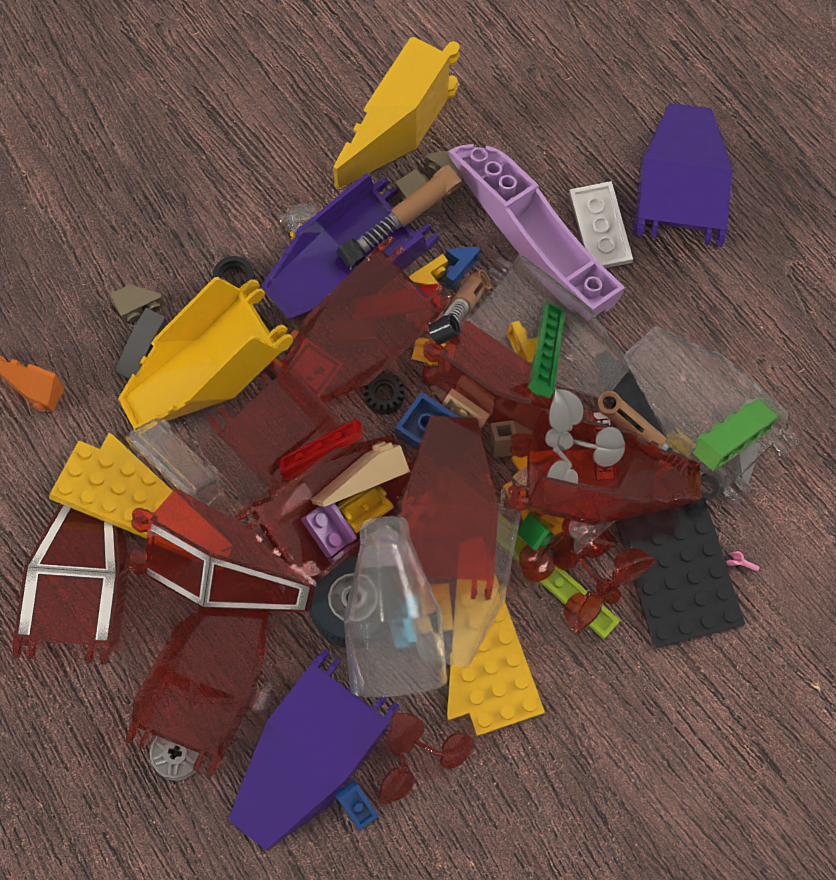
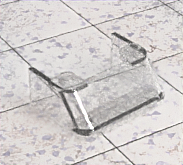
[125,418,224,515]

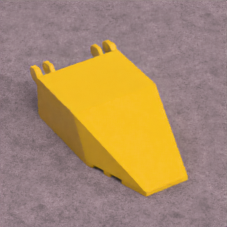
[333,37,460,189]
[118,277,293,431]

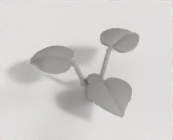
[543,389,625,502]

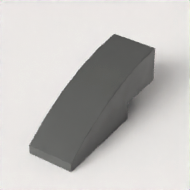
[115,308,168,379]

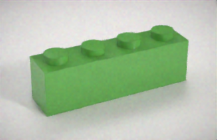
[693,399,779,472]

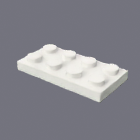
[569,181,633,268]

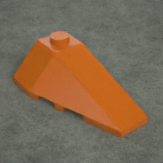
[0,356,65,413]

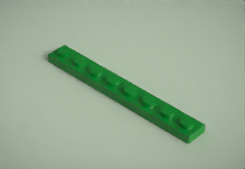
[528,301,565,399]

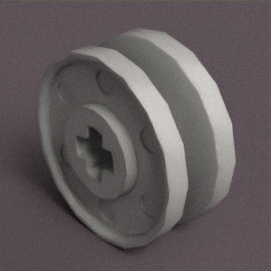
[149,727,203,781]

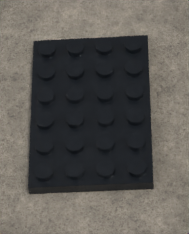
[614,494,745,649]

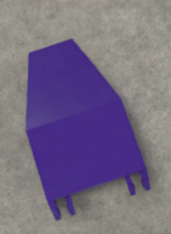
[632,103,733,247]
[261,173,440,320]
[228,649,399,851]

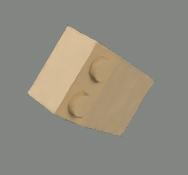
[311,441,410,507]

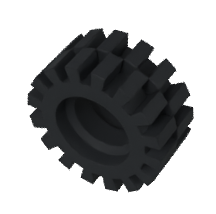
[364,371,404,415]

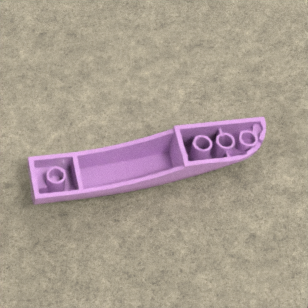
[448,144,625,320]

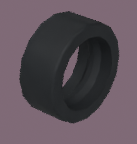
[213,256,255,288]

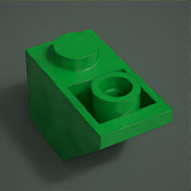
[516,511,555,551]

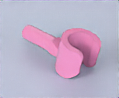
[726,551,760,571]

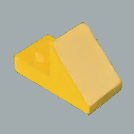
[407,254,448,289]
[506,320,536,371]

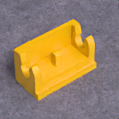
[337,485,394,533]

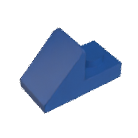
[445,246,480,289]
[334,780,379,831]

